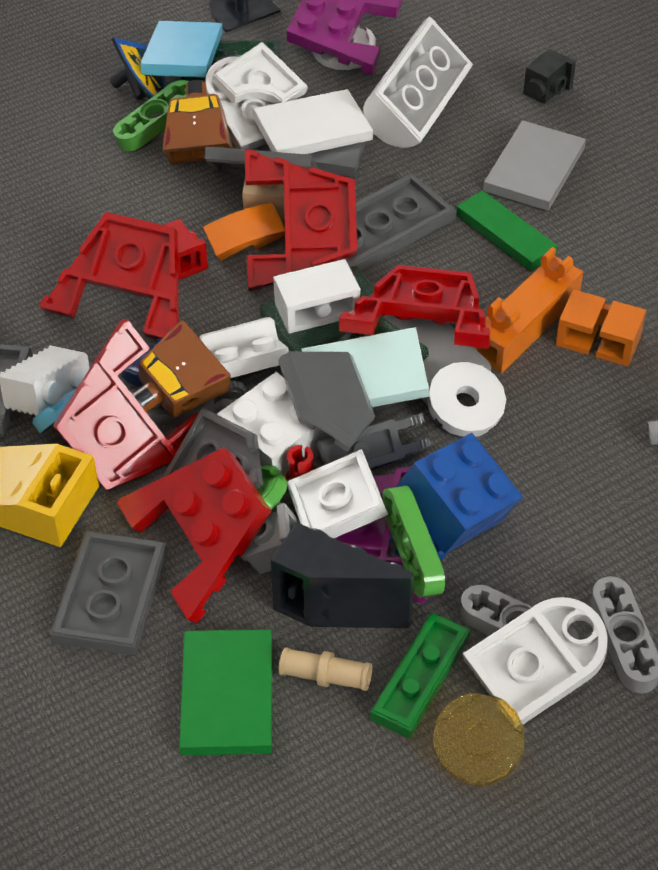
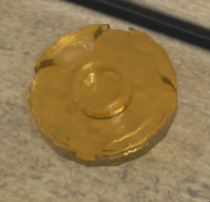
[433,693,525,786]

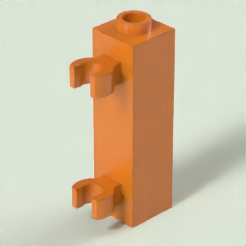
[474,247,584,374]

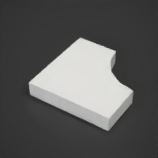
[212,42,308,104]

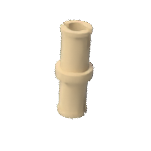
[279,647,372,691]

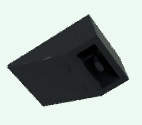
[271,523,414,628]

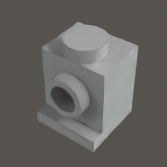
[241,503,300,574]

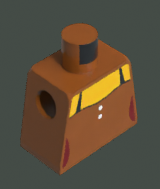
[163,80,233,164]
[132,320,231,418]

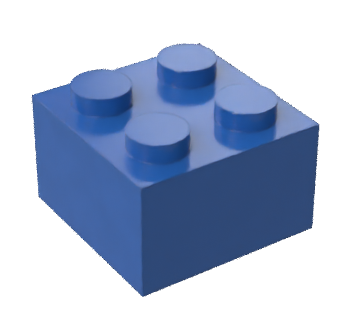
[396,433,523,554]

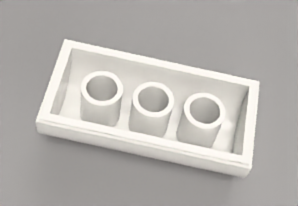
[363,16,473,148]

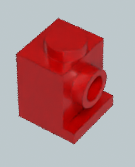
[164,219,208,280]

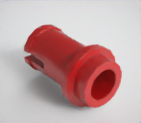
[285,445,313,488]

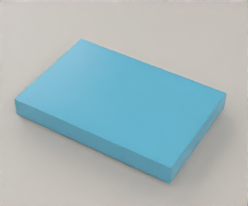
[140,21,223,77]

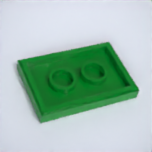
[179,629,272,755]

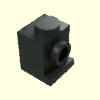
[523,48,576,104]

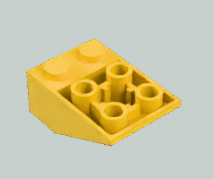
[0,444,99,547]

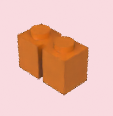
[556,289,646,367]

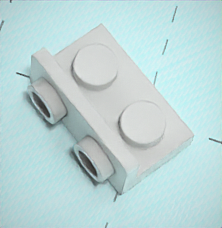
[199,317,289,378]

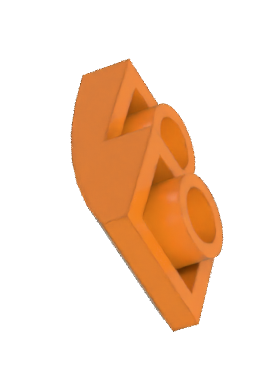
[203,202,285,261]

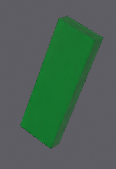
[456,190,558,271]
[370,612,470,739]

